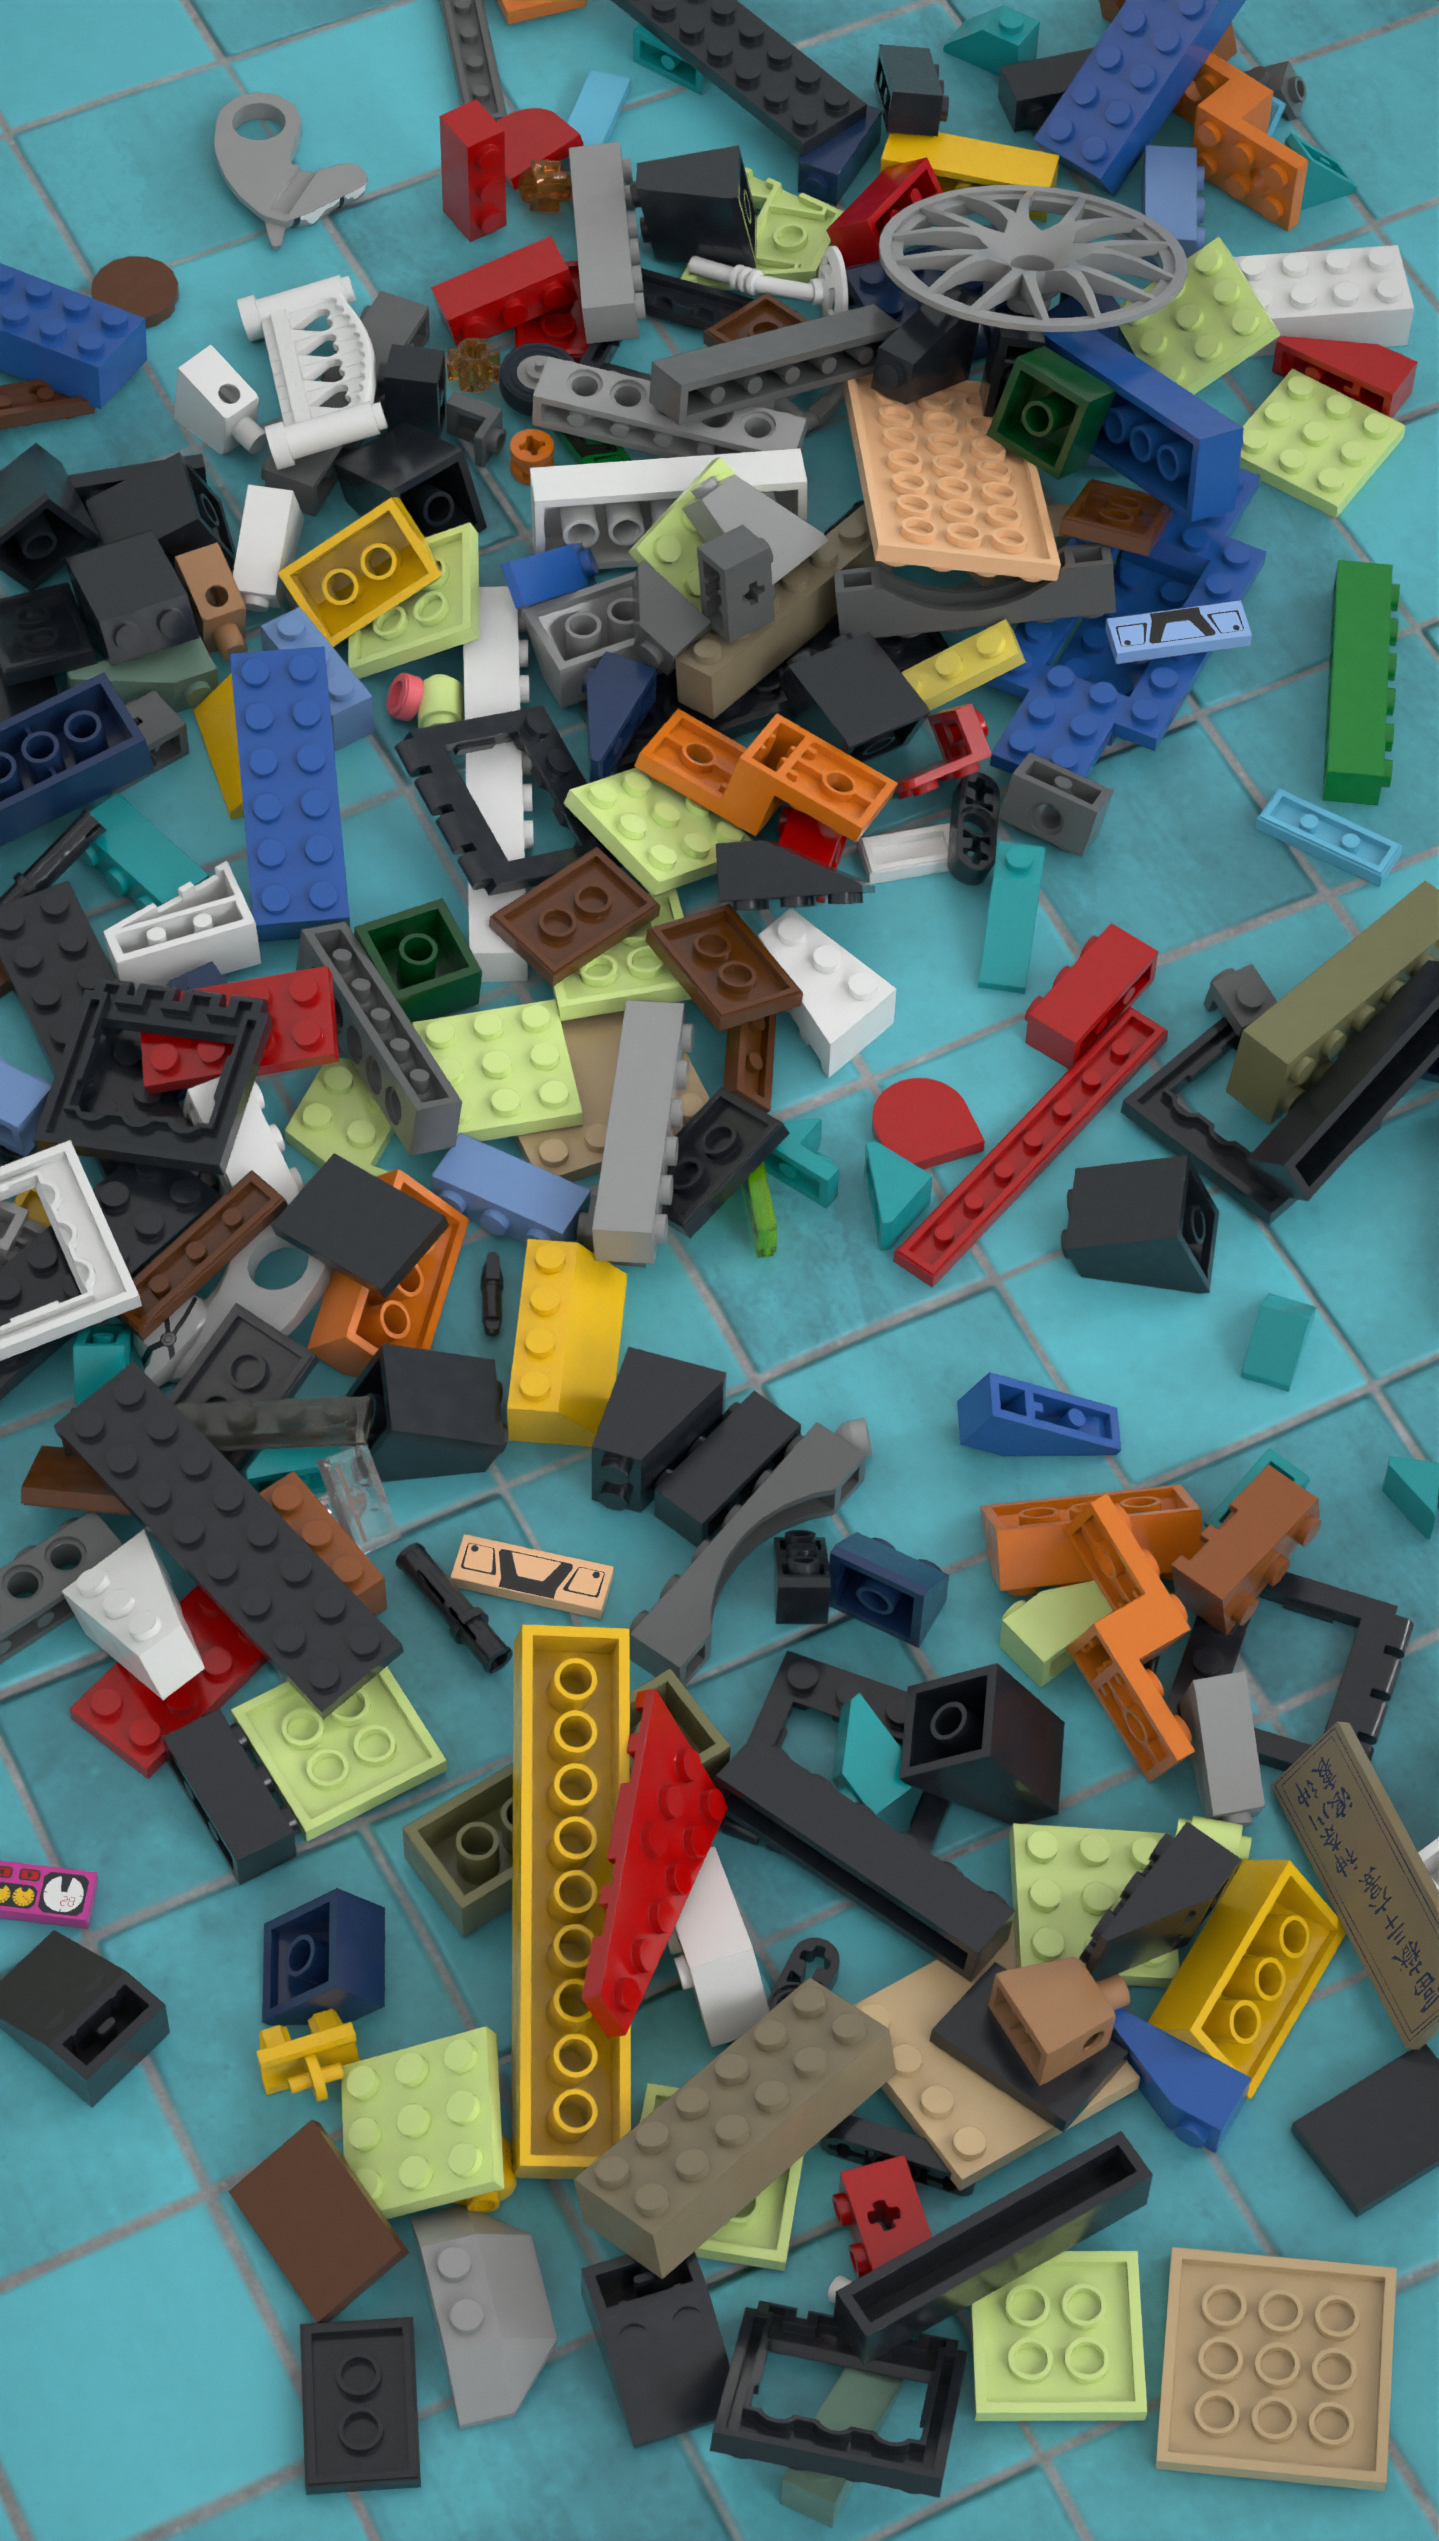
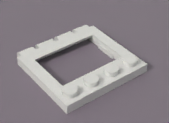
[0,1140,142,1361]

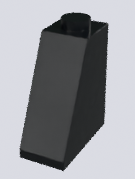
[871,285,981,405]

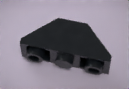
[774,1530,831,1624]

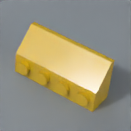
[507,1239,627,1447]
[1147,1859,1346,2100]

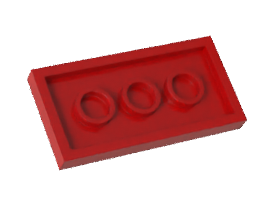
[140,966,339,1095]
[69,1585,268,1779]

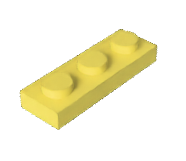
[901,619,1026,711]

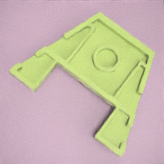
[681,166,844,290]
[285,1058,395,1176]

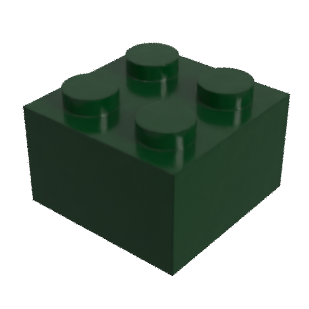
[986,346,1116,480]
[354,898,482,1025]

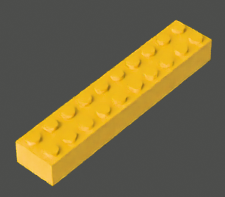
[511,1624,631,2179]

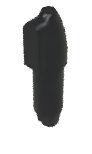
[480,1252,504,1337]

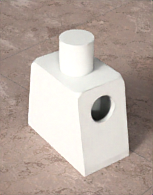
[174,345,268,455]

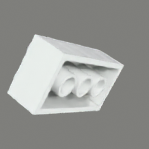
[1233,245,1414,357]

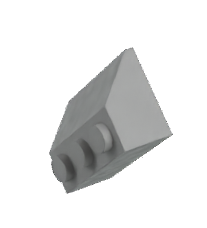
[522,571,664,708]

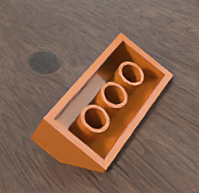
[307,1168,469,1378]
[980,1484,1203,1596]

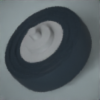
[499,343,575,417]

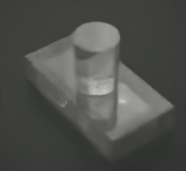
[316,1442,402,1554]

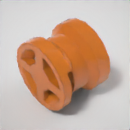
[510,429,554,486]

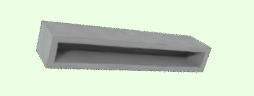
[569,142,646,344]
[592,1000,694,1264]

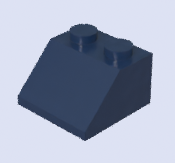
[829,1532,949,1648]
[262,1888,386,2026]

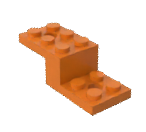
[1172,52,1308,232]
[634,709,898,842]
[1063,1493,1195,1783]

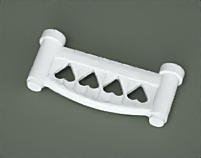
[237,275,388,470]

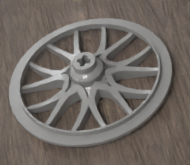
[878,185,1188,332]

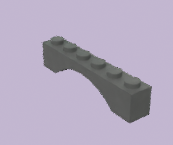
[834,543,1116,639]
[629,1422,866,1687]

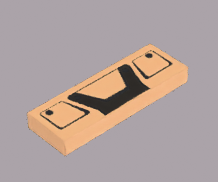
[451,1534,614,1619]

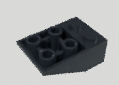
[716,840,875,911]
[1079,1822,1241,1982]
[0,1930,170,2108]
[581,2251,730,2449]

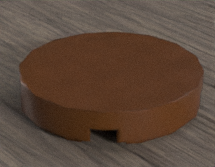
[91,256,179,328]

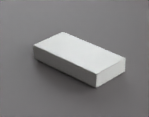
[858,823,950,884]

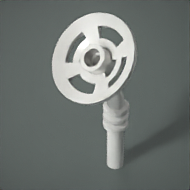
[688,246,848,317]

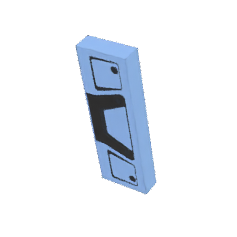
[1105,600,1252,664]

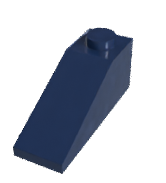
[582,651,657,783]

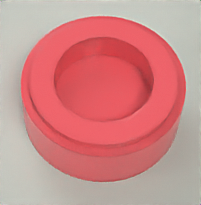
[386,672,423,722]

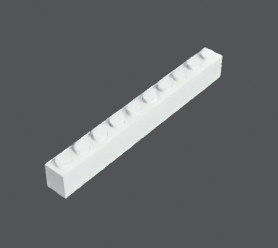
[463,586,534,982]

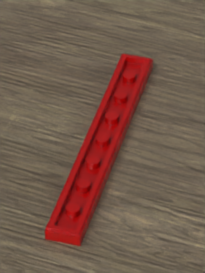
[893,1006,1169,1288]

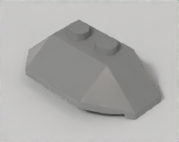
[410,2205,557,2430]

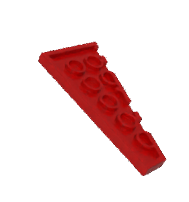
[582,1689,728,2038]

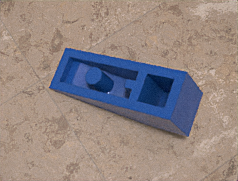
[501,542,599,609]
[957,1372,1121,1456]
[1110,2008,1251,2153]

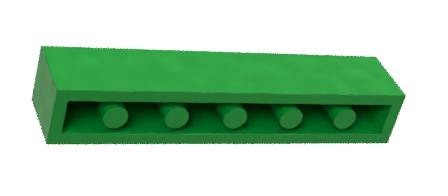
[1322,560,1400,806]

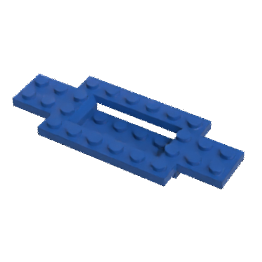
[987,468,1266,778]

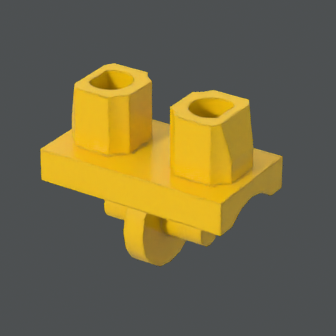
[256,2009,360,2103]

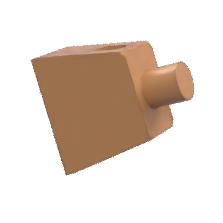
[175,542,248,662]
[988,1957,1130,2086]

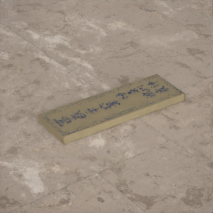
[1271,1721,1439,2050]

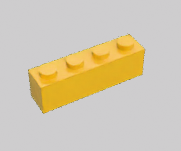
[880,132,1060,222]

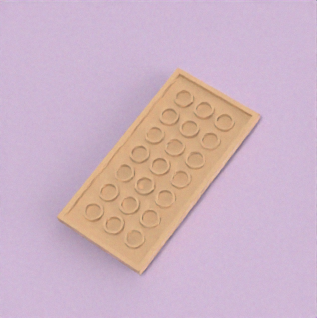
[842,374,1061,582]

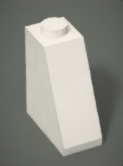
[233,485,305,612]

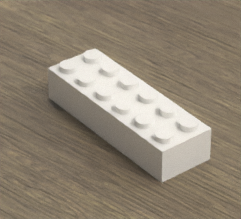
[530,448,807,569]

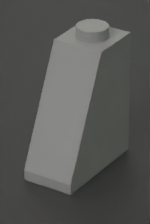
[682,474,828,585]
[1179,1671,1265,1827]

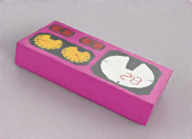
[0,1861,99,1929]

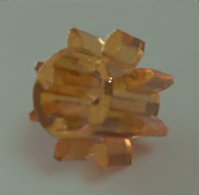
[518,160,572,213]
[447,338,500,393]

